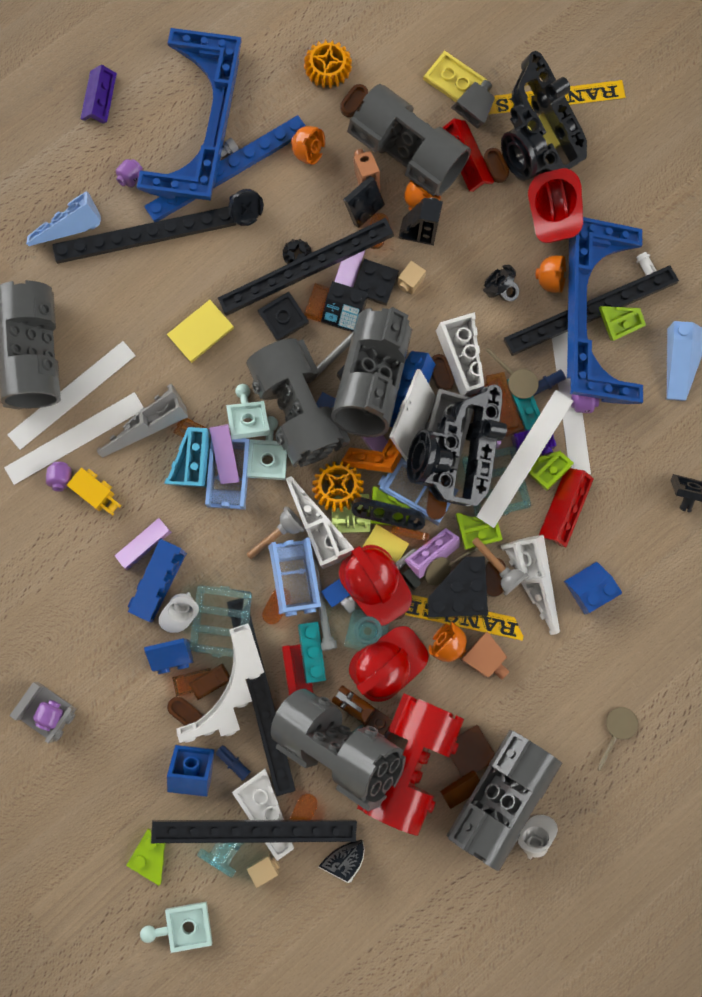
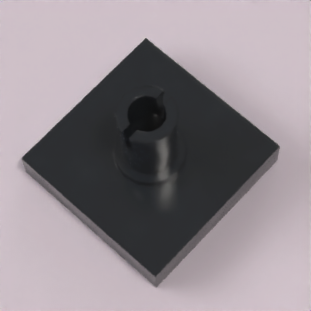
[670,474,702,512]

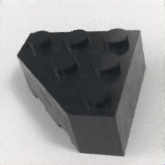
[427,556,488,619]

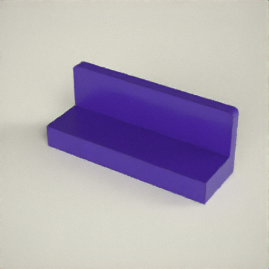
[80,64,117,124]

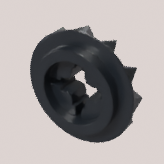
[283,239,312,264]

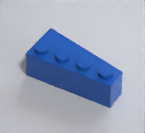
[390,351,436,427]
[128,539,187,623]

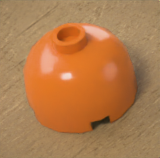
[291,126,325,165]
[404,180,441,211]
[535,255,566,293]
[429,622,467,662]

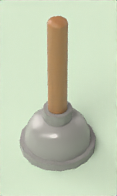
[247,506,305,559]
[472,538,528,596]

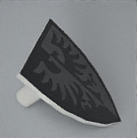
[318,840,365,883]

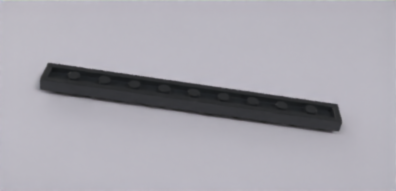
[52,206,236,264]
[218,218,394,316]
[504,265,679,356]
[227,597,296,797]
[151,820,357,844]

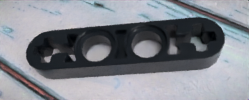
[351,497,425,531]

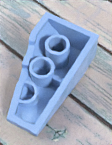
[26,191,101,246]
[666,321,702,401]

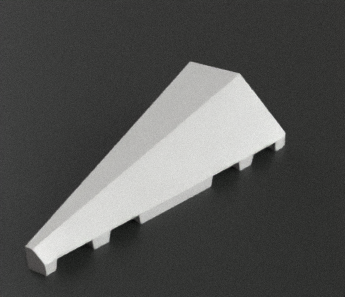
[285,476,354,569]
[500,535,560,635]

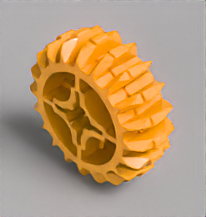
[304,39,352,89]
[312,461,364,512]

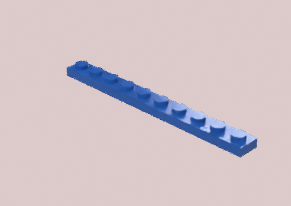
[144,115,306,222]

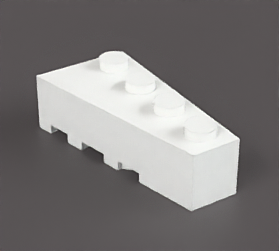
[436,312,484,397]

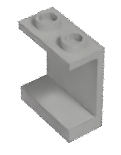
[10,682,77,743]

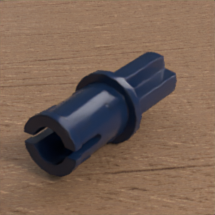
[533,369,566,396]
[216,745,251,781]

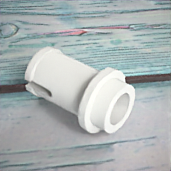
[636,252,657,276]

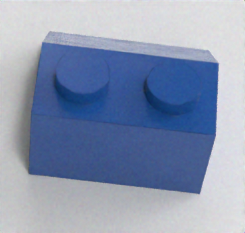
[564,562,622,615]
[144,638,194,675]
[167,745,215,797]

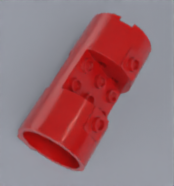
[357,693,464,836]

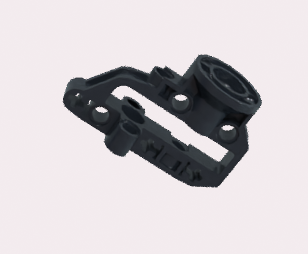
[501,51,587,181]
[406,384,507,507]

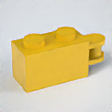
[67,467,121,516]

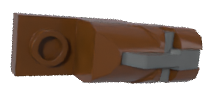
[332,685,392,736]

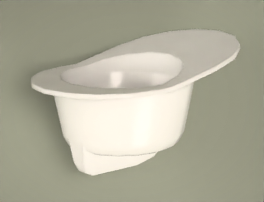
[159,592,199,633]
[518,815,558,860]

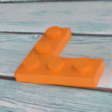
[341,439,402,473]

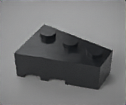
[398,197,443,246]

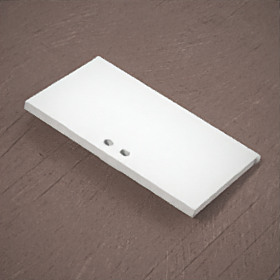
[389,369,436,462]

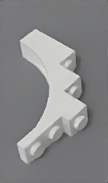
[176,623,264,743]

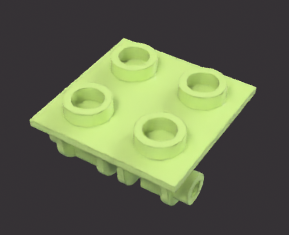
[331,494,371,533]

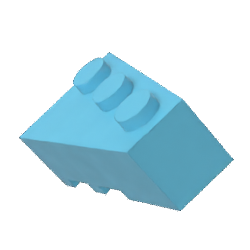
[164,427,211,488]

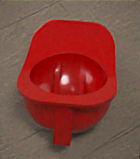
[528,168,583,243]
[339,545,412,625]
[349,626,429,702]

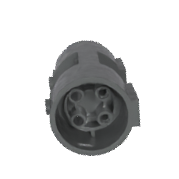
[347,84,471,196]
[0,280,61,410]
[331,307,413,437]
[246,338,351,468]
[271,689,406,811]
[446,730,563,871]

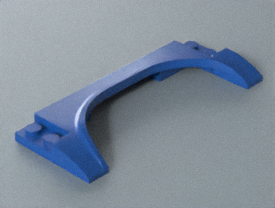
[137,28,242,201]
[567,217,643,404]

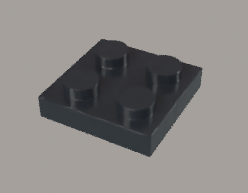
[343,176,385,228]
[354,259,399,306]
[258,291,309,341]

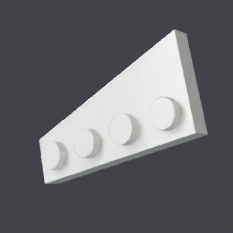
[232,768,294,861]

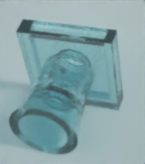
[344,609,390,650]
[197,843,244,878]

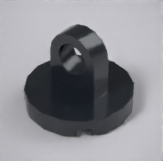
[228,189,264,226]
[483,265,519,301]

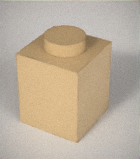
[397,261,426,294]
[247,853,280,888]

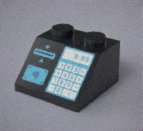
[321,281,368,332]

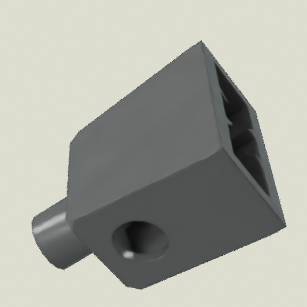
[451,80,495,129]

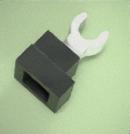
[402,568,422,590]

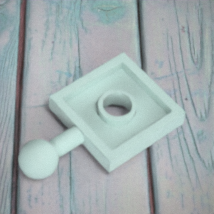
[226,384,270,440]
[247,416,287,480]
[140,901,213,953]

